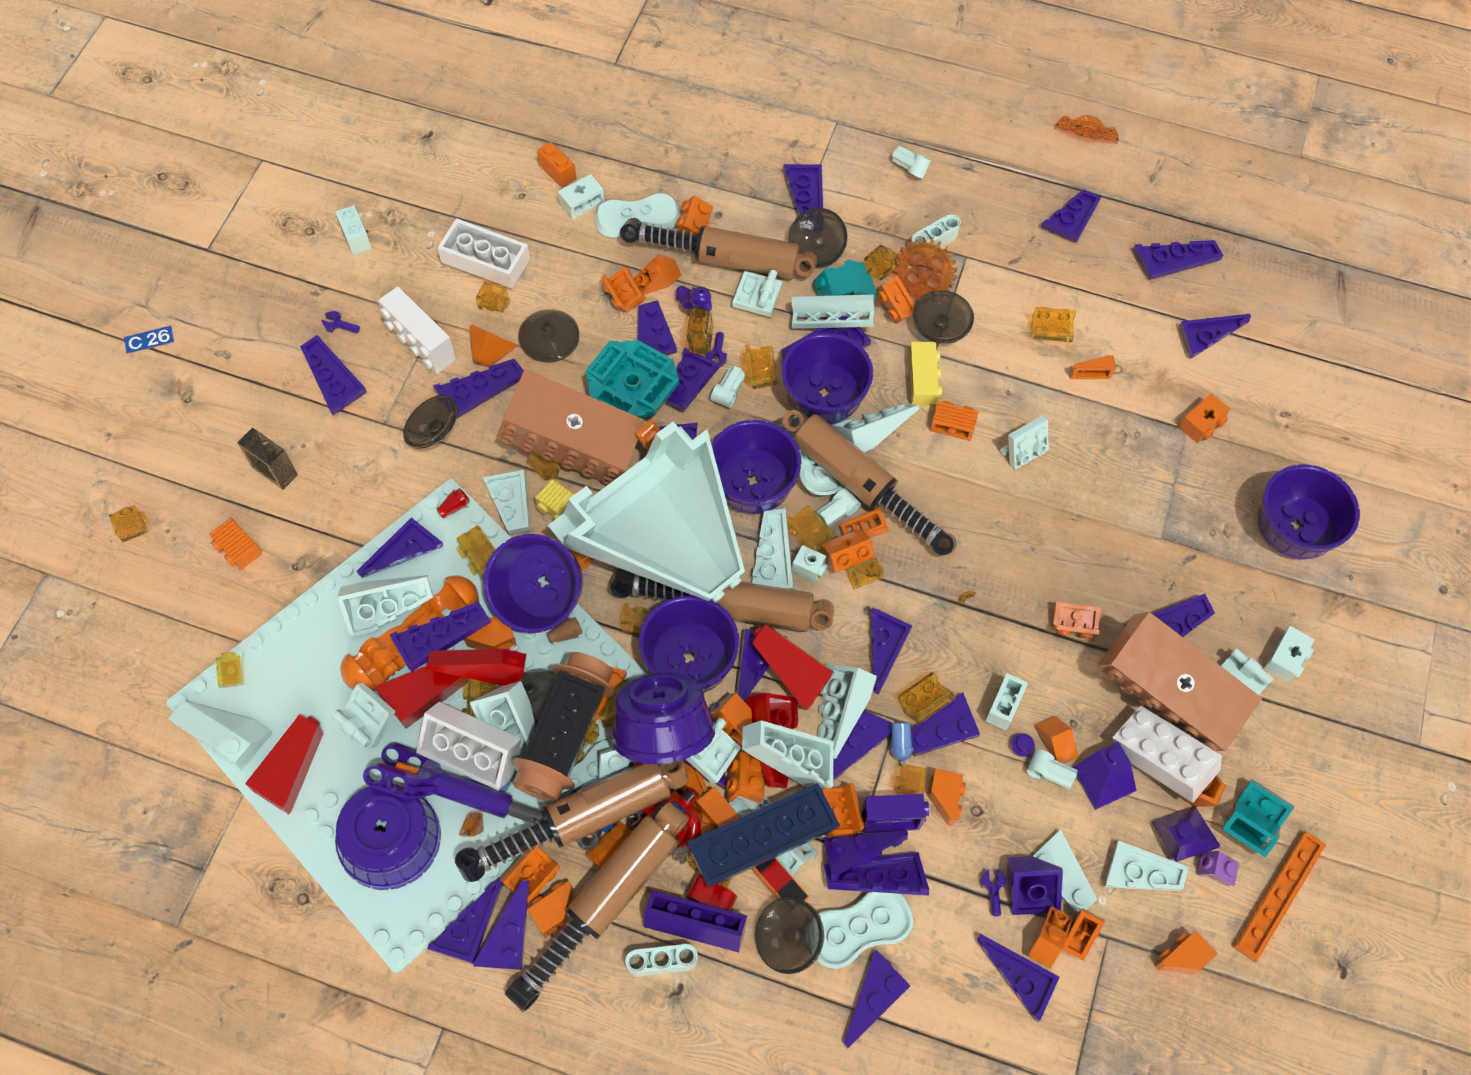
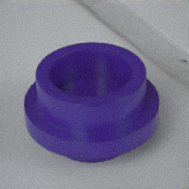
[1011,733,1035,757]

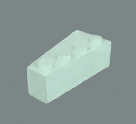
[742,721,834,789]

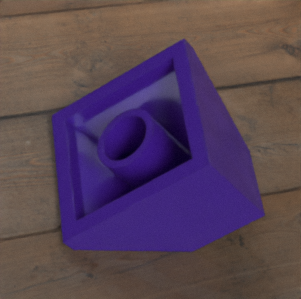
[1072,742,1137,810]
[1152,806,1220,862]
[1007,856,1063,915]

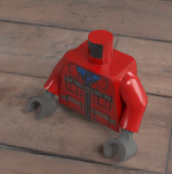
[626,787,701,864]

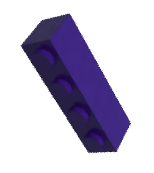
[644,890,747,953]

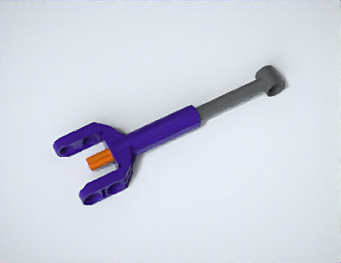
[363,742,602,850]

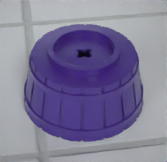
[782,332,873,424]
[711,420,801,514]
[1258,464,1360,559]
[483,534,583,633]
[639,595,739,693]
[612,673,715,764]
[335,784,441,890]

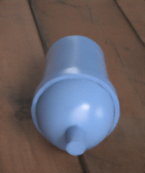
[890,722,914,767]

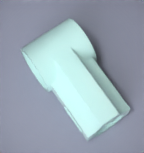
[892,146,931,179]
[711,366,746,408]
[816,488,861,528]
[1026,749,1078,790]

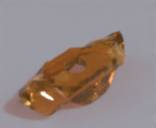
[1054,115,1119,144]

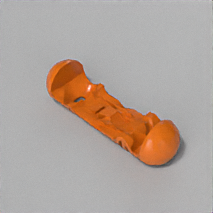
[340,575,479,691]

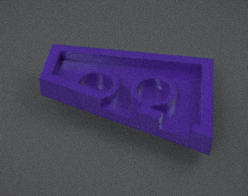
[1041,189,1101,242]
[911,692,980,757]

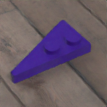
[356,517,443,578]
[736,629,787,702]
[824,830,908,881]
[427,878,503,964]
[977,934,1060,1022]
[844,950,910,1049]

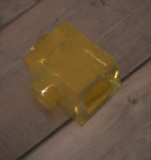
[864,244,898,280]
[109,505,149,542]
[216,652,244,688]
[894,764,927,795]

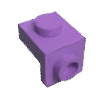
[1197,851,1239,886]

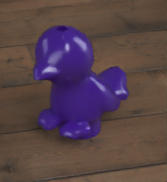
[676,286,712,323]

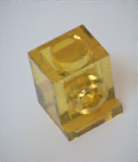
[476,282,510,313]
[845,557,884,590]
[621,603,651,634]

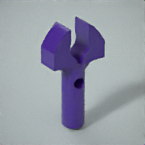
[321,311,360,333]
[706,332,727,368]
[980,869,1007,917]

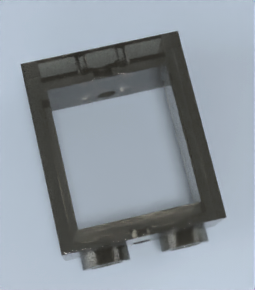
[237,427,298,490]

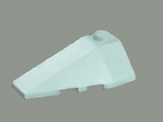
[337,575,433,638]
[818,664,877,759]
[469,681,536,772]

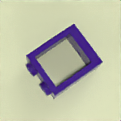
[861,794,929,833]

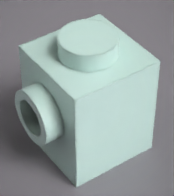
[792,545,828,583]

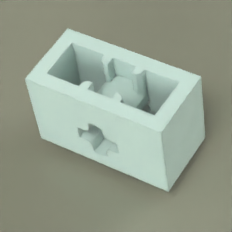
[558,174,605,219]
[335,205,372,255]
[1263,626,1315,683]
[985,673,1028,731]

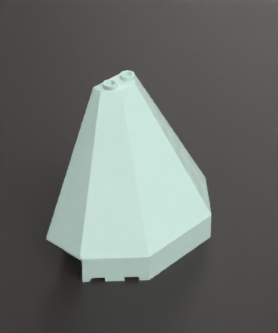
[547,422,745,603]

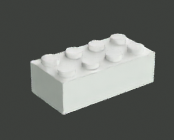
[437,218,530,289]
[378,287,456,374]
[416,702,522,791]
[1112,706,1222,803]

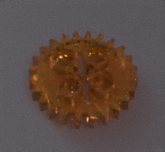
[892,238,958,304]

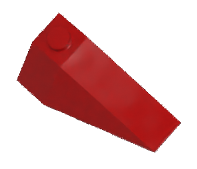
[426,649,527,686]
[746,693,798,789]

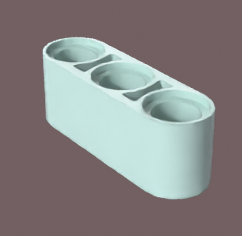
[909,215,961,258]
[625,944,698,977]

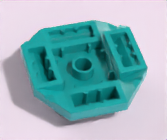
[585,340,679,419]

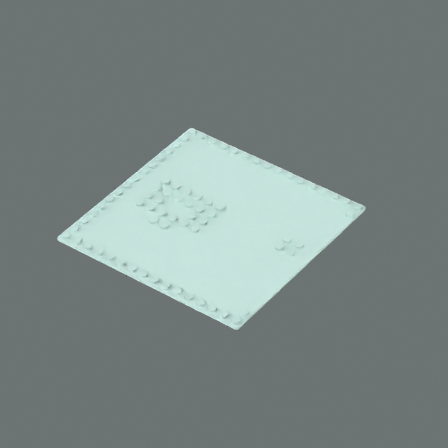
[166,479,649,973]

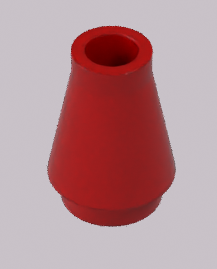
[436,488,470,518]

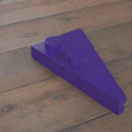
[1180,314,1251,358]
[871,607,912,695]
[833,710,892,780]
[473,880,530,970]

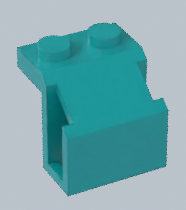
[813,260,877,300]
[1222,779,1294,857]

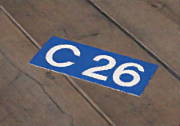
[124,326,174,354]

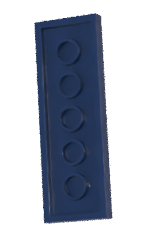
[687,783,840,888]

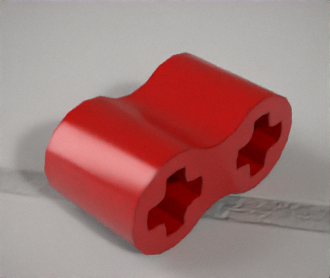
[686,874,738,911]

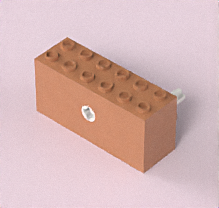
[497,369,645,485]
[1097,612,1263,751]

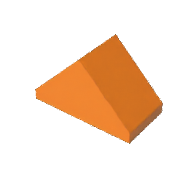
[1035,716,1078,764]
[1062,908,1105,961]

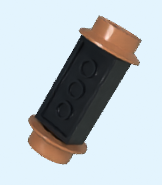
[511,652,615,803]

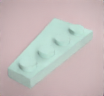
[752,508,794,590]

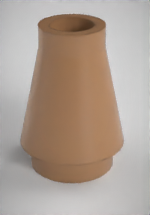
[547,617,583,644]

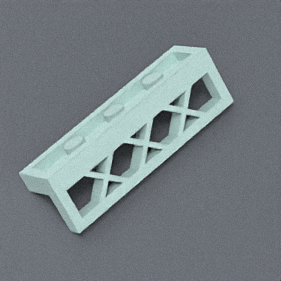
[792,295,875,329]
[729,795,818,876]

